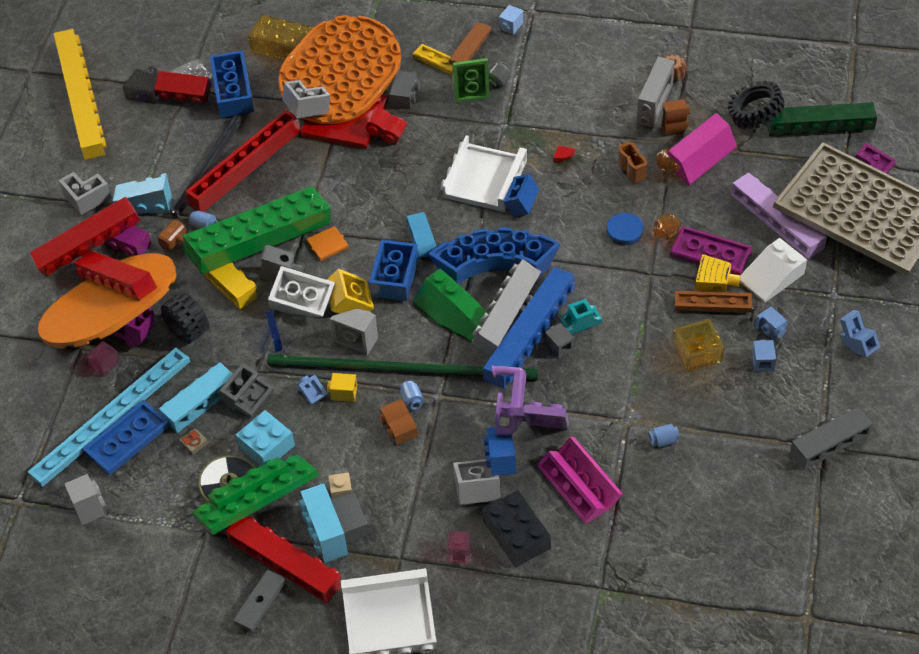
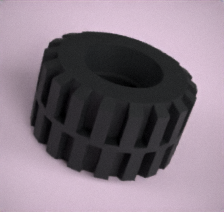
[160,292,209,344]

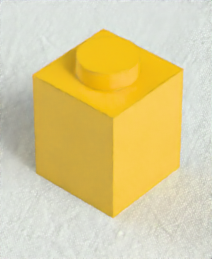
[327,373,357,402]

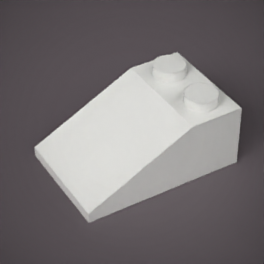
[740,238,807,303]
[268,266,335,317]

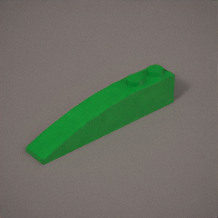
[413,269,507,353]

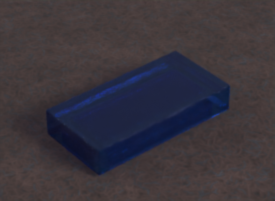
[265,310,283,352]

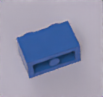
[503,174,539,217]

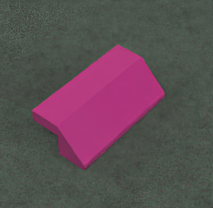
[667,113,737,186]
[537,437,623,523]

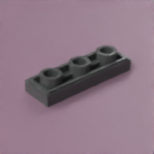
[233,570,286,633]

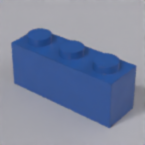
[484,426,516,476]

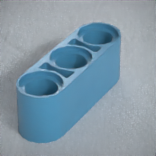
[406,212,436,259]

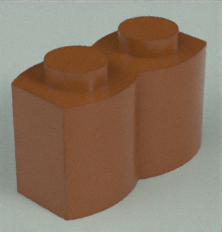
[661,99,690,136]
[618,141,647,184]
[378,399,418,445]

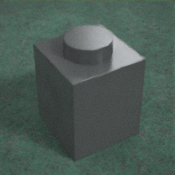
[545,323,574,358]

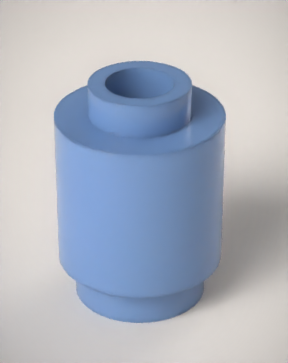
[189,211,217,229]
[400,381,424,410]
[648,424,680,448]

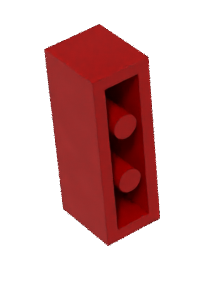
[154,71,212,103]

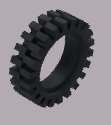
[728,81,785,129]

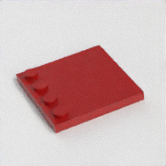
[300,95,388,149]

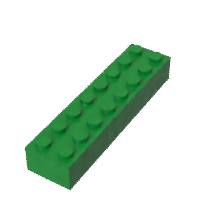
[183,186,331,274]

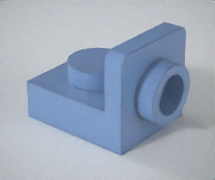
[296,374,328,405]

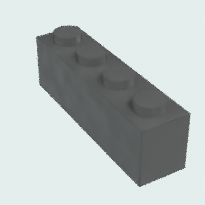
[790,407,873,470]

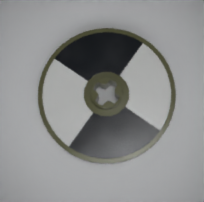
[199,456,256,503]

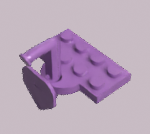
[491,365,569,436]

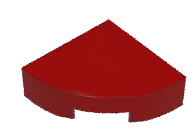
[553,145,575,162]

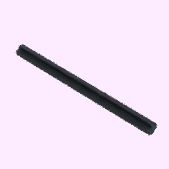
[170,115,242,218]

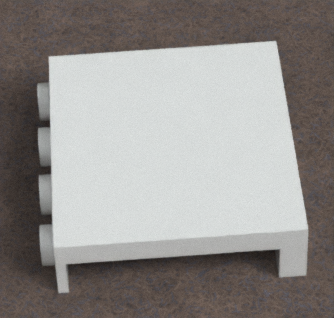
[441,135,527,212]
[341,568,437,654]

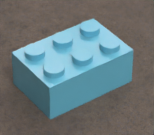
[299,483,348,563]

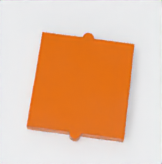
[307,226,349,261]

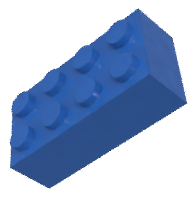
[210,50,254,118]

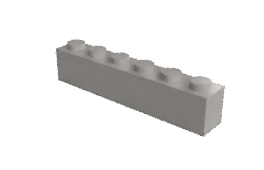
[471,259,541,356]

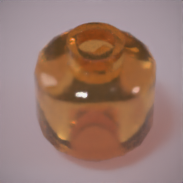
[656,147,680,173]
[653,213,681,240]

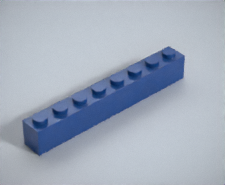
[483,267,576,389]

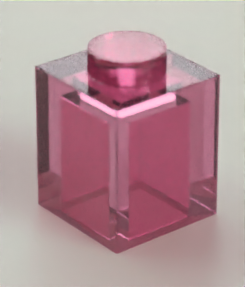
[86,341,120,376]
[448,531,471,563]

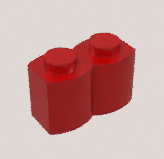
[365,108,407,145]

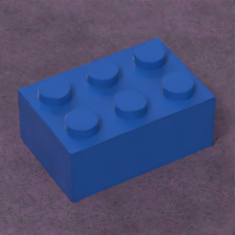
[369,239,419,301]

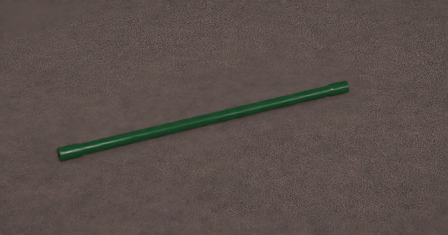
[267,354,538,380]

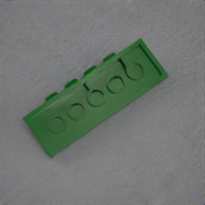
[192,454,318,535]

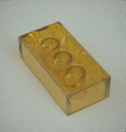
[248,14,314,59]

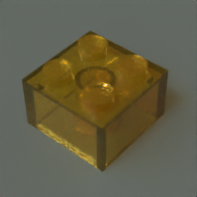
[672,318,725,372]

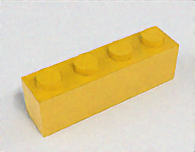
[195,262,258,310]

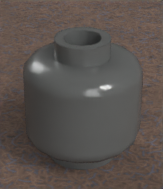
[488,61,511,88]

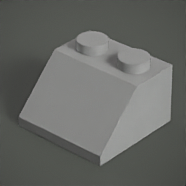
[330,309,378,355]
[453,459,501,505]

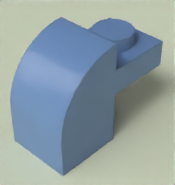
[840,310,880,357]

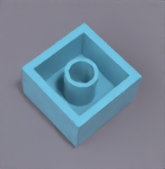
[236,410,295,466]

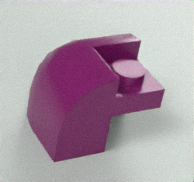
[110,307,155,348]

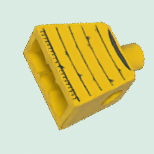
[695,255,741,292]

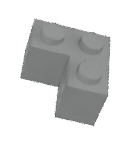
[282,80,330,118]
[58,172,112,215]
[65,474,106,525]

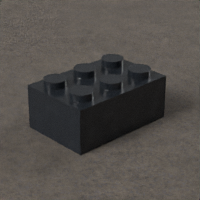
[482,490,551,568]

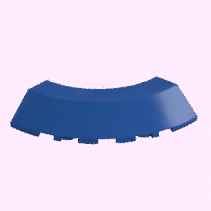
[428,227,560,284]

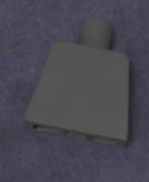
[260,245,304,282]

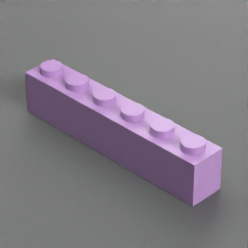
[731,173,827,259]

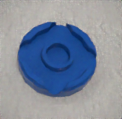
[607,213,644,245]

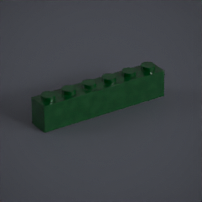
[766,102,877,136]

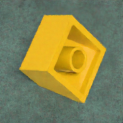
[327,269,374,314]

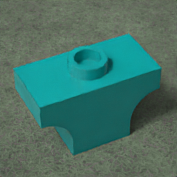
[559,299,602,334]

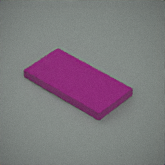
[670,226,753,275]

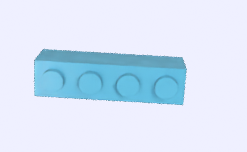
[159,363,233,433]

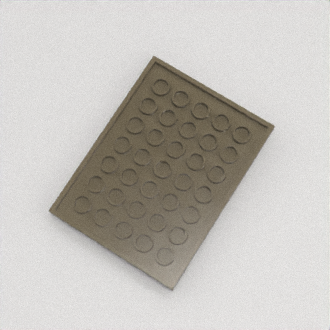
[773,142,919,276]

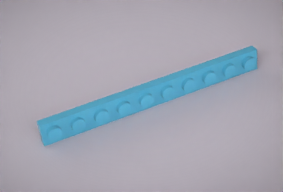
[28,348,190,487]

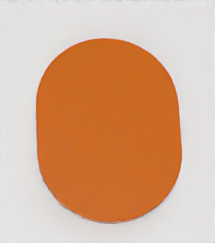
[278,15,401,124]
[38,253,177,348]

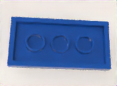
[83,400,171,475]

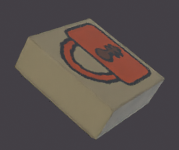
[180,428,208,455]

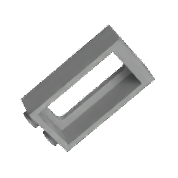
[637,57,675,128]

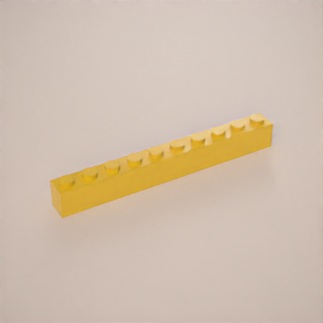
[54,29,107,160]

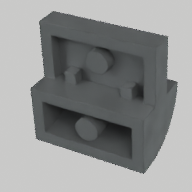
[219,363,274,418]

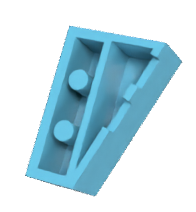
[113,173,172,214]

